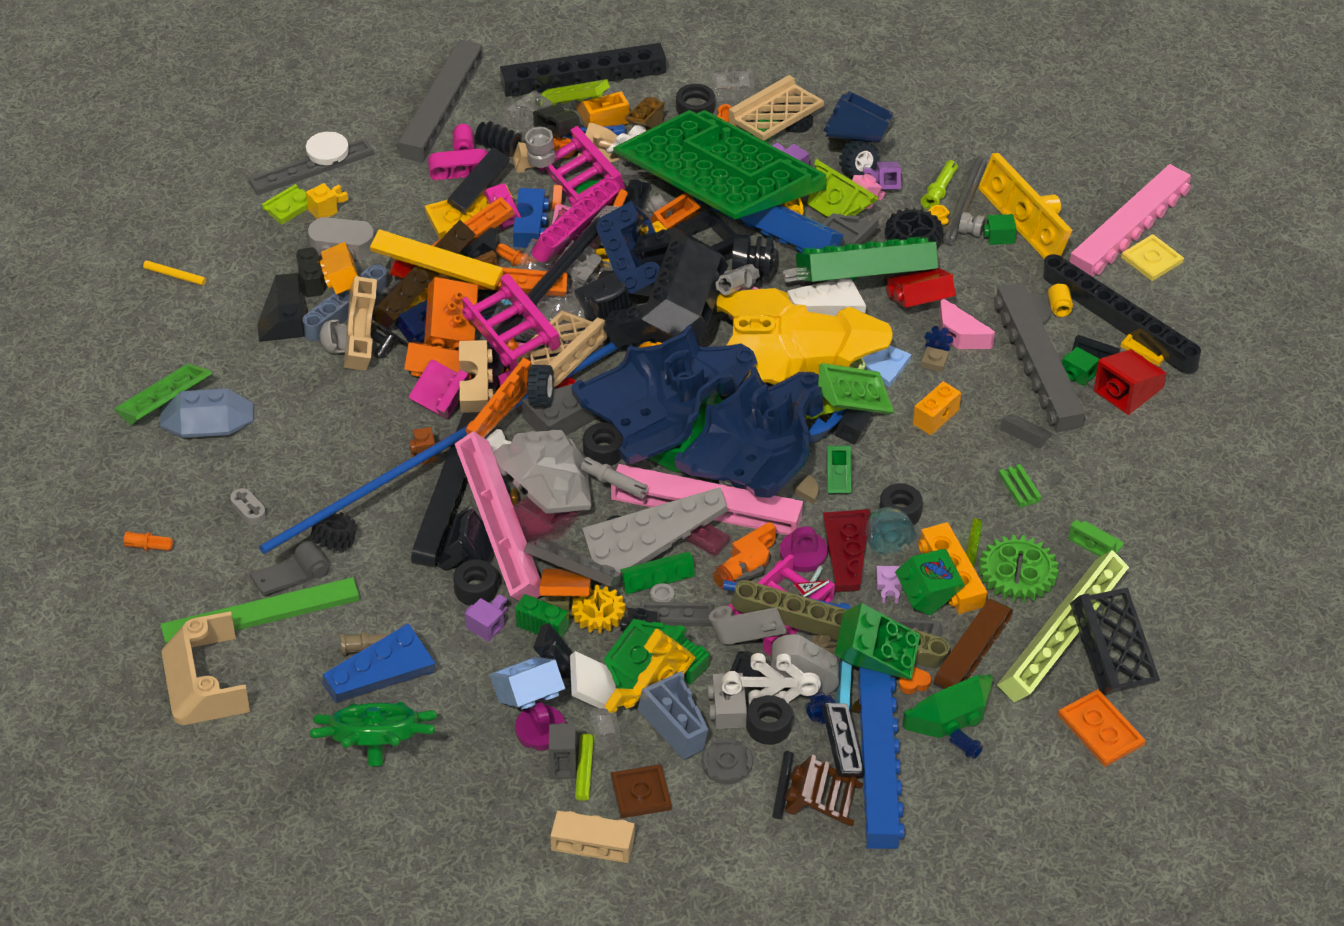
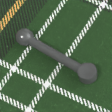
[382,278,403,296]

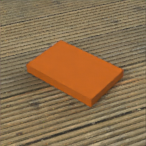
[539,569,592,596]
[1058,689,1146,767]

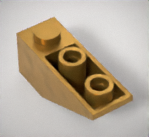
[625,97,665,130]

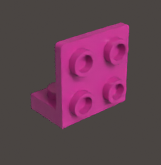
[409,359,471,420]

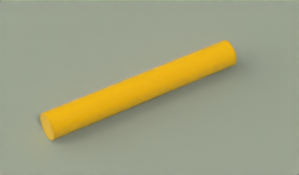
[143,260,206,286]

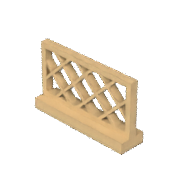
[728,75,824,141]
[517,311,607,388]

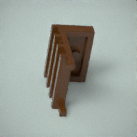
[785,754,863,826]

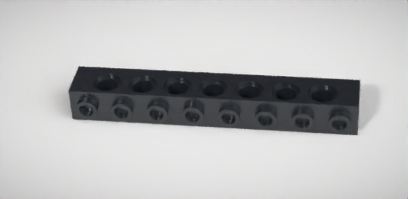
[500,43,666,97]

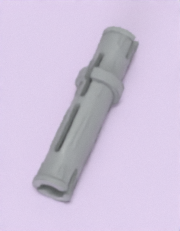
[581,457,648,499]

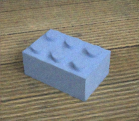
[489,657,565,709]

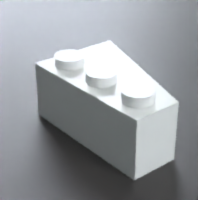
[787,278,866,316]

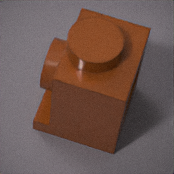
[409,427,436,464]

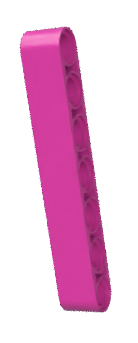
[531,178,620,262]

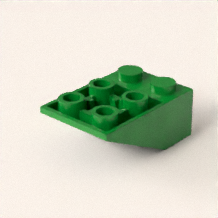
[834,603,920,679]

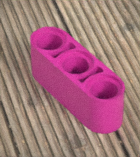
[428,149,488,180]

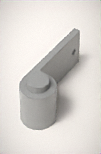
[709,606,787,645]

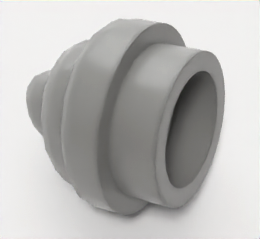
[646,193,667,213]

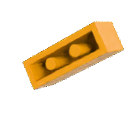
[319,242,359,294]

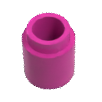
[452,124,474,151]

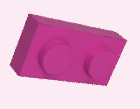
[484,183,521,230]

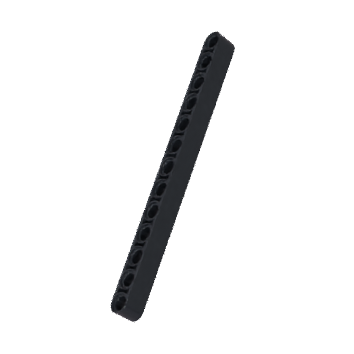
[411,351,508,567]

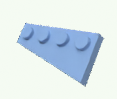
[862,345,911,387]

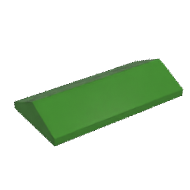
[114,363,212,425]
[818,363,894,414]

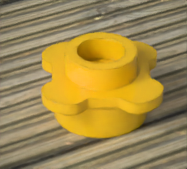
[928,205,950,225]

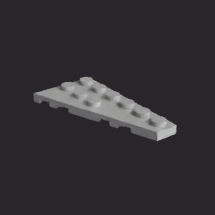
[582,487,728,589]

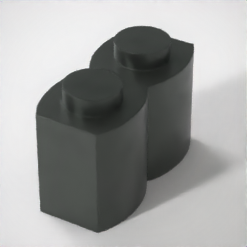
[533,105,580,138]
[296,247,324,298]

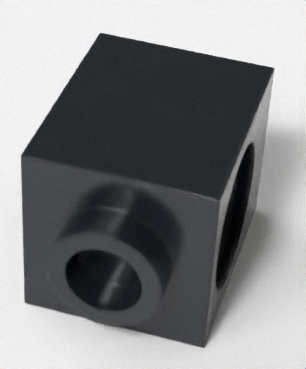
[834,409,872,445]

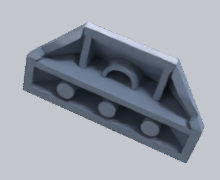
[160,388,254,438]

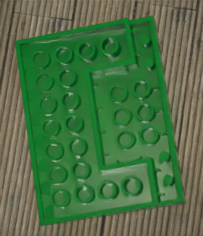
[613,110,826,219]

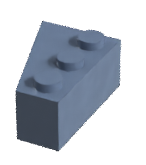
[638,671,708,760]

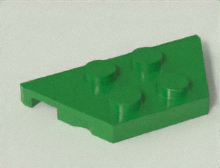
[603,619,688,689]

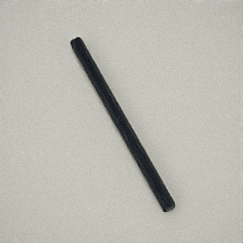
[487,216,601,353]

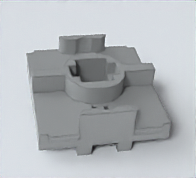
[555,240,602,284]

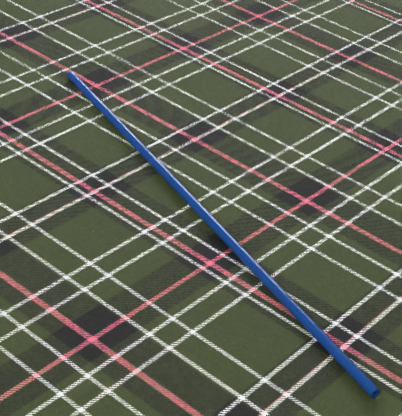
[259,342,624,554]

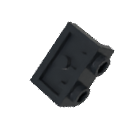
[533,623,573,679]

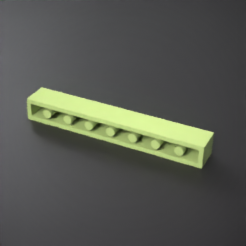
[997,550,1129,703]

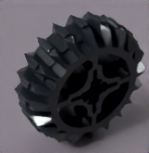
[884,207,943,248]

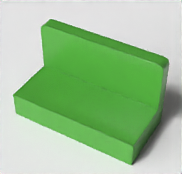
[1068,519,1124,557]

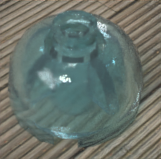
[865,506,915,554]

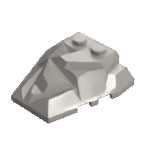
[493,430,591,514]

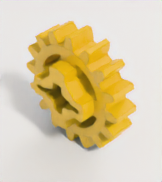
[572,585,625,634]

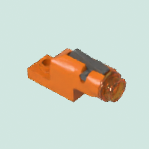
[713,521,776,589]

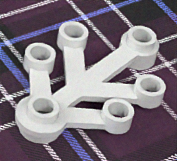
[722,653,821,704]

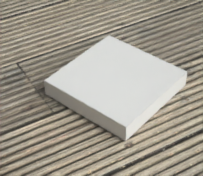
[570,651,616,713]

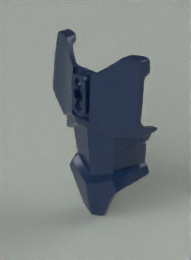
[571,325,757,464]
[675,366,823,498]

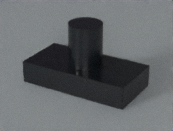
[622,179,651,210]

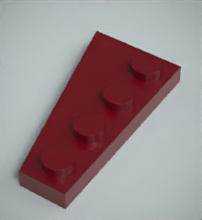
[822,509,870,592]

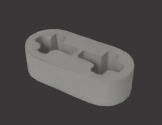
[230,488,266,525]

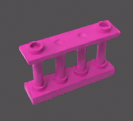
[538,126,625,207]
[462,274,560,371]
[728,554,835,656]

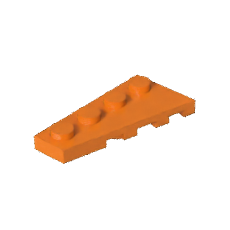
[466,357,531,438]

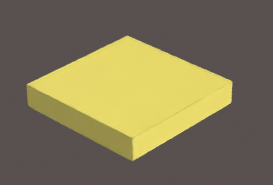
[1121,234,1184,281]

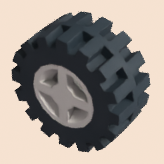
[839,140,880,177]
[527,365,554,407]

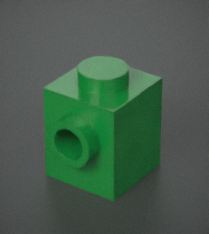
[983,214,1017,245]
[1062,347,1100,387]

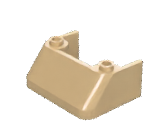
[162,611,250,725]

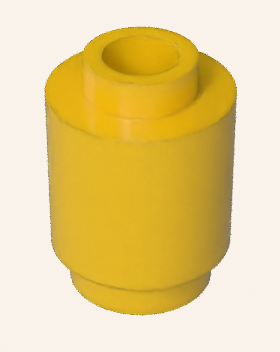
[1047,284,1073,317]

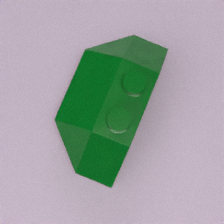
[902,674,993,738]

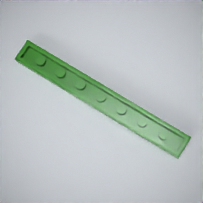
[161,577,360,645]

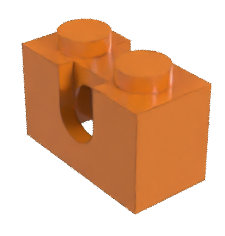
[651,192,701,229]

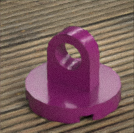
[780,526,827,572]
[515,701,566,751]

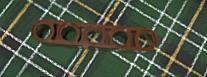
[934,598,1013,689]

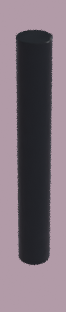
[772,751,794,819]

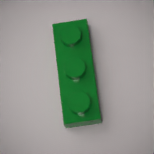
[620,551,695,595]

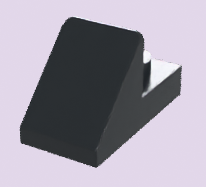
[462,227,497,265]

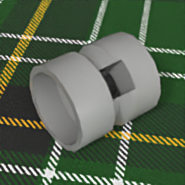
[525,127,555,168]

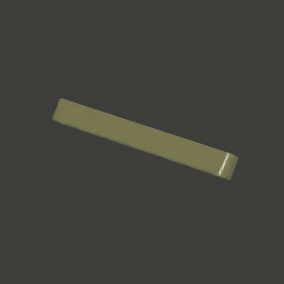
[731,580,949,668]

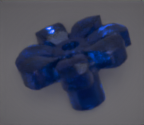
[924,326,953,351]

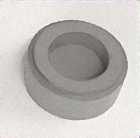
[650,583,674,602]

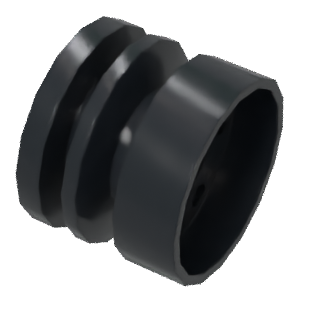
[732,234,775,283]

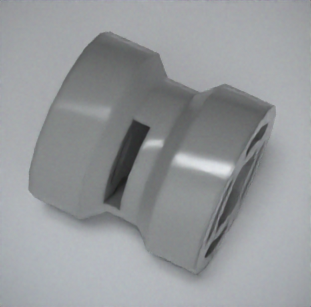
[958,212,985,238]

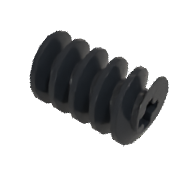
[474,121,522,157]

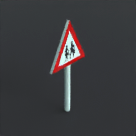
[793,566,829,597]

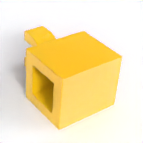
[306,183,348,219]

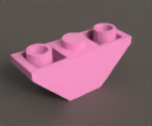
[939,299,995,349]

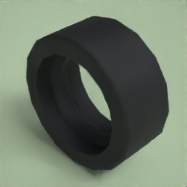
[676,84,715,115]

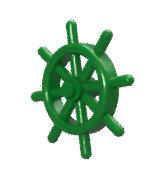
[309,702,437,766]

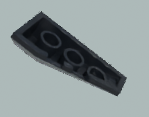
[258,273,304,342]

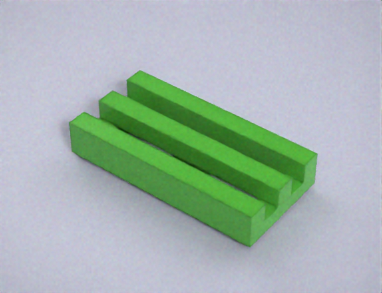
[999,464,1041,508]

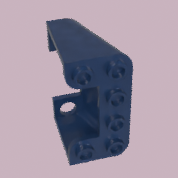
[823,91,893,143]
[596,201,660,296]

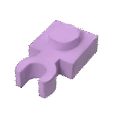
[876,566,902,603]

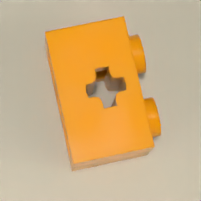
[913,381,961,435]

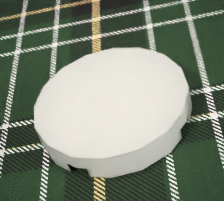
[306,132,349,165]

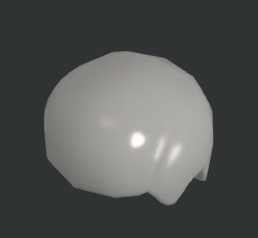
[319,320,347,354]

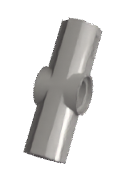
[715,264,760,295]

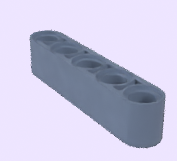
[303,265,388,341]

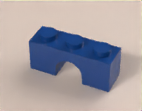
[513,188,549,248]

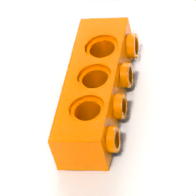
[918,522,987,614]

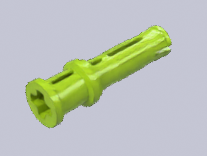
[921,160,958,209]

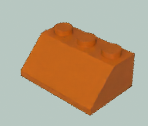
[404,342,476,380]

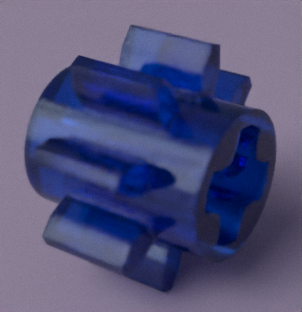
[805,691,835,724]

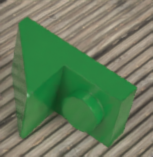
[826,446,851,494]

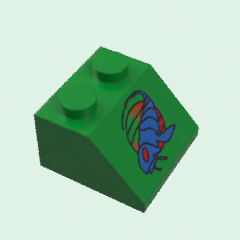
[895,549,965,615]

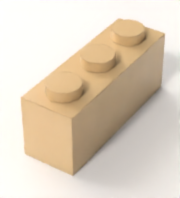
[550,811,635,863]

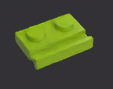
[262,184,308,225]

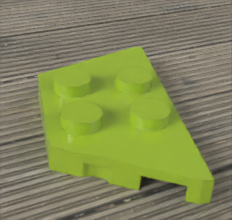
[807,159,879,217]

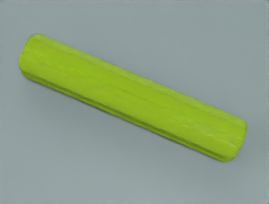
[575,733,593,801]

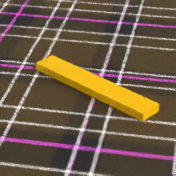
[370,229,503,290]

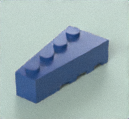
[322,623,436,703]

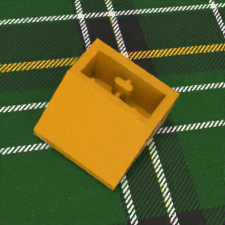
[576,91,629,128]

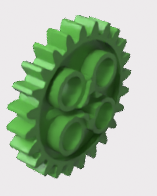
[979,535,1059,602]

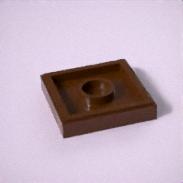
[611,764,672,818]

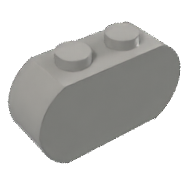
[308,217,374,260]
[771,634,839,694]

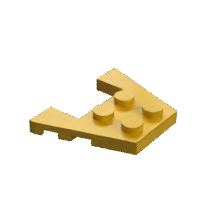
[604,629,696,713]

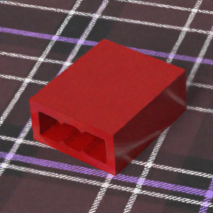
[886,267,956,307]

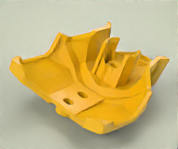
[717,288,893,385]

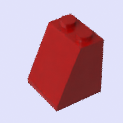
[1093,349,1166,415]

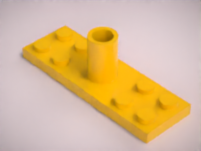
[978,153,1072,259]

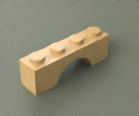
[344,276,377,370]

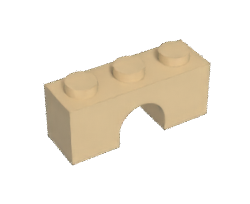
[459,340,493,413]

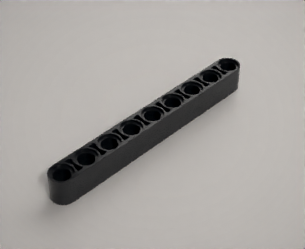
[1043,254,1201,373]

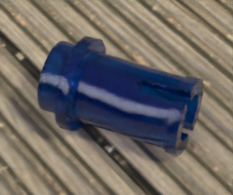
[949,728,983,759]

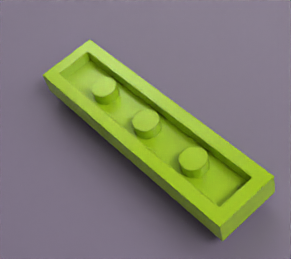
[535,79,610,106]

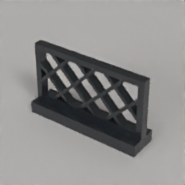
[1070,587,1160,696]

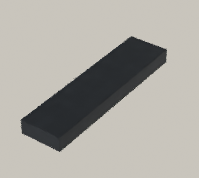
[447,147,510,214]

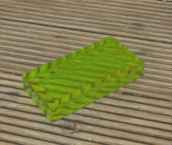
[966,518,982,568]

